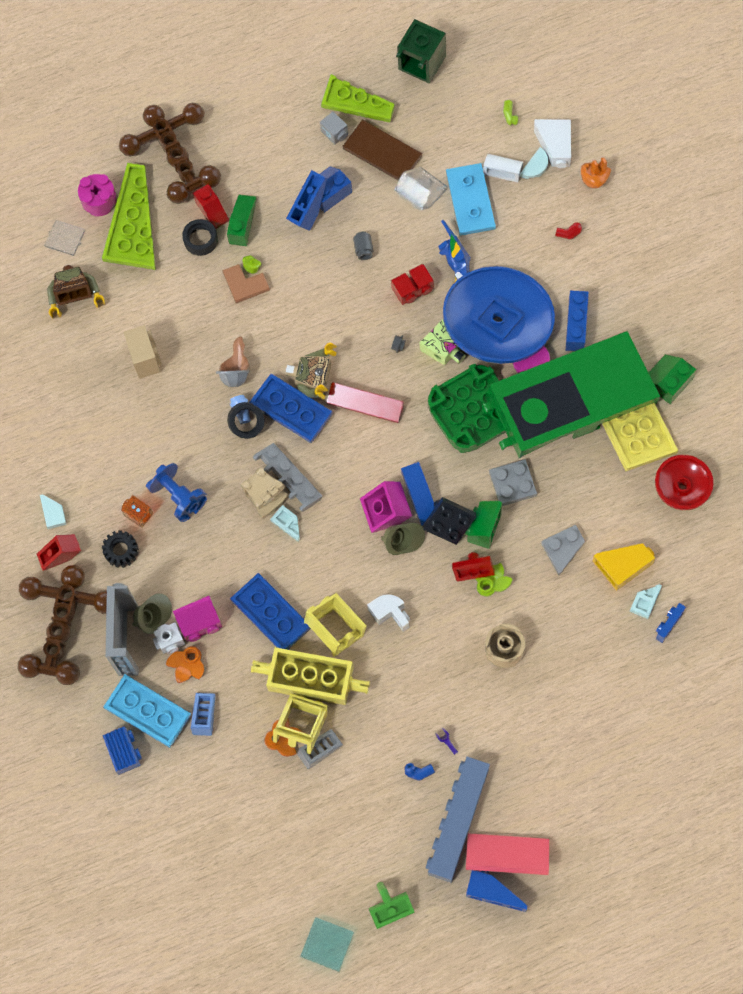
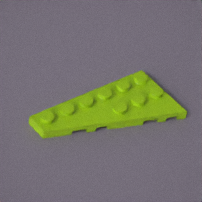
[102,163,156,270]

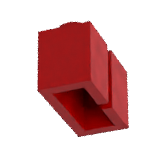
[391,264,434,305]

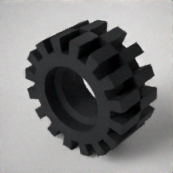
[102,530,139,568]

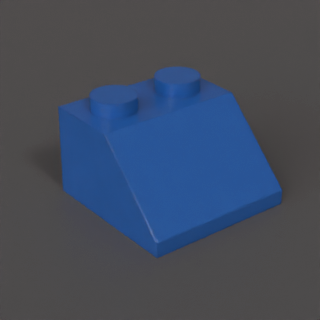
[302,166,352,213]

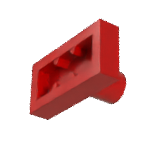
[452,552,495,582]

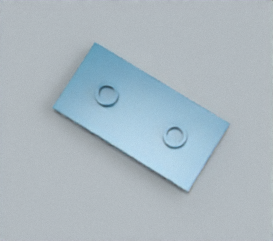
[446,163,496,236]
[103,674,191,748]

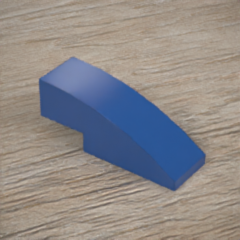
[401,462,434,526]

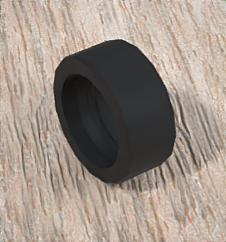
[182,219,218,256]
[227,402,265,439]

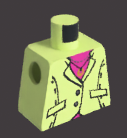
[419,319,466,364]

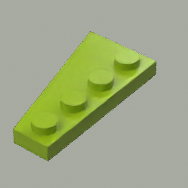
[321,74,395,123]

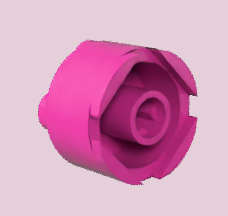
[78,174,117,216]

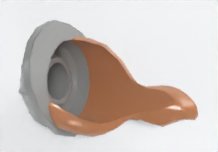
[216,336,250,387]

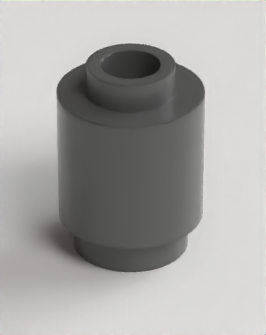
[353,231,374,260]

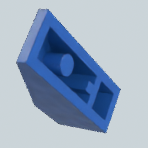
[286,170,327,231]
[466,870,528,912]

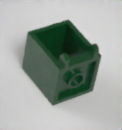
[396,19,446,84]

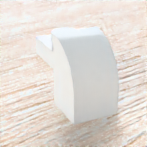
[367,595,410,632]

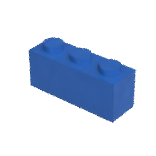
[565,290,589,351]

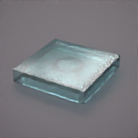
[300,917,354,972]

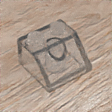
[394,167,448,210]

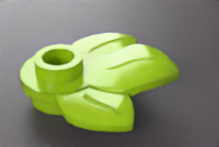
[476,563,512,597]

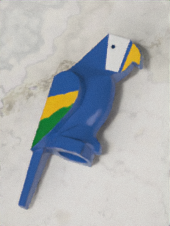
[438,220,471,283]

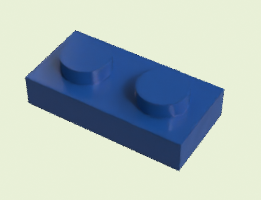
[656,603,686,643]

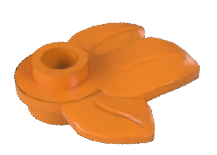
[166,646,204,683]
[264,718,303,757]

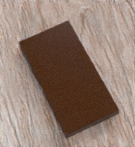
[343,119,422,183]

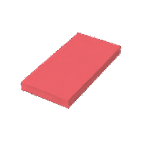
[466,833,549,875]

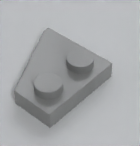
[541,525,585,575]

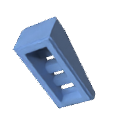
[191,693,216,736]

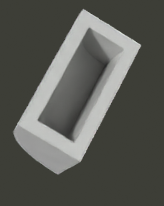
[483,154,524,182]

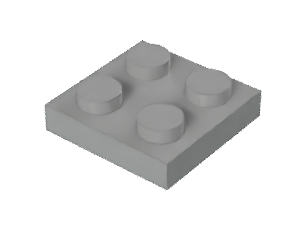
[489,459,537,506]

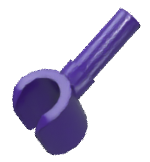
[435,728,458,755]

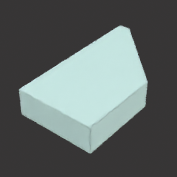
[40,494,67,529]
[270,505,300,542]
[630,584,662,619]

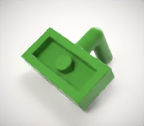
[368,882,415,929]

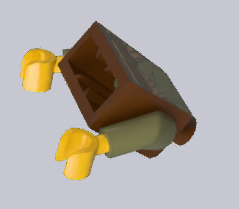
[47,265,105,318]

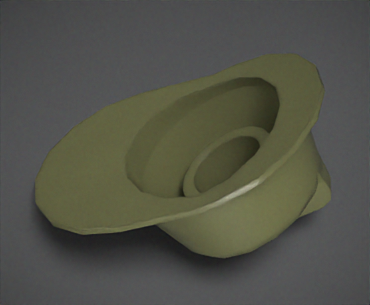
[381,523,425,555]
[132,594,172,634]

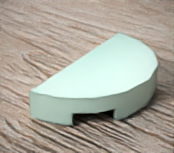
[520,147,548,179]

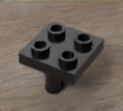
[423,497,476,545]

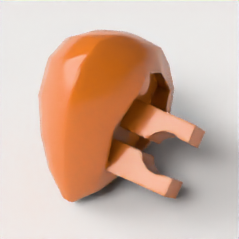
[581,157,611,189]

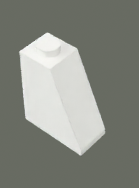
[534,119,571,168]

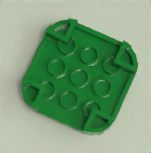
[428,363,506,453]

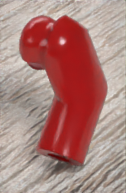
[555,222,582,240]

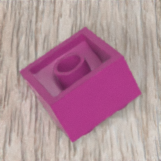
[360,481,412,533]
[173,596,222,642]

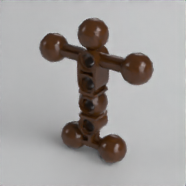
[119,102,221,204]
[17,565,107,685]

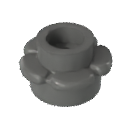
[391,335,406,353]

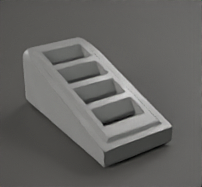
[297,729,343,769]

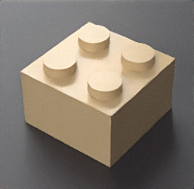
[124,325,162,379]

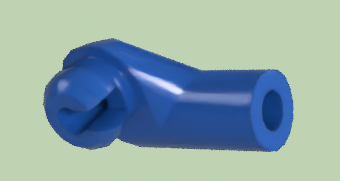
[404,763,435,781]

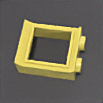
[304,593,367,657]
[273,693,328,754]

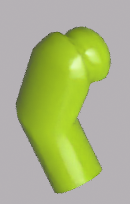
[503,100,518,126]

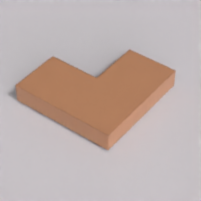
[222,264,270,303]

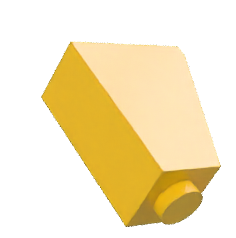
[593,543,655,591]

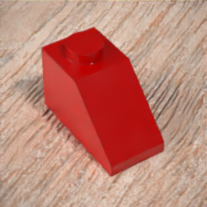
[193,184,229,229]
[37,534,81,571]

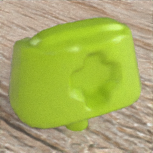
[242,255,261,274]

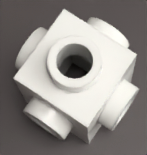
[153,622,185,654]

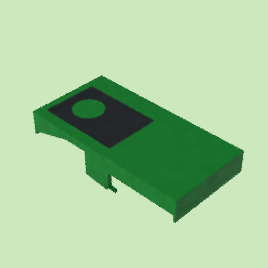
[481,331,660,458]

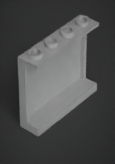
[105,583,139,676]

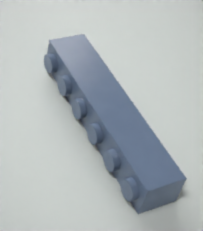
[426,757,490,883]

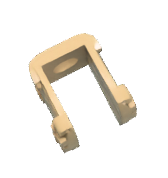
[240,467,288,518]

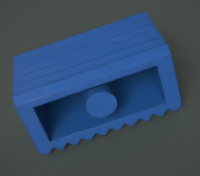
[102,726,142,775]

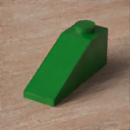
[227,194,257,246]

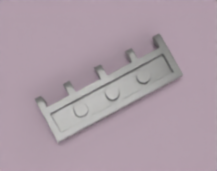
[253,443,322,512]

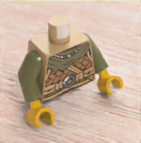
[286,342,337,399]

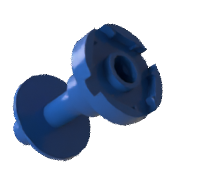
[146,463,207,522]

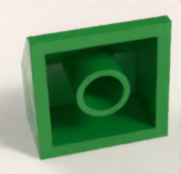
[648,354,697,405]
[465,501,502,549]

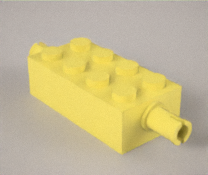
[251,647,370,705]

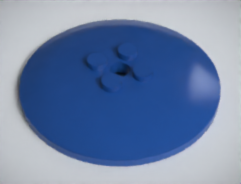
[443,266,555,364]

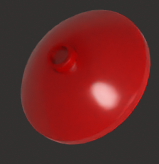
[655,455,714,510]

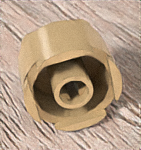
[485,624,525,668]

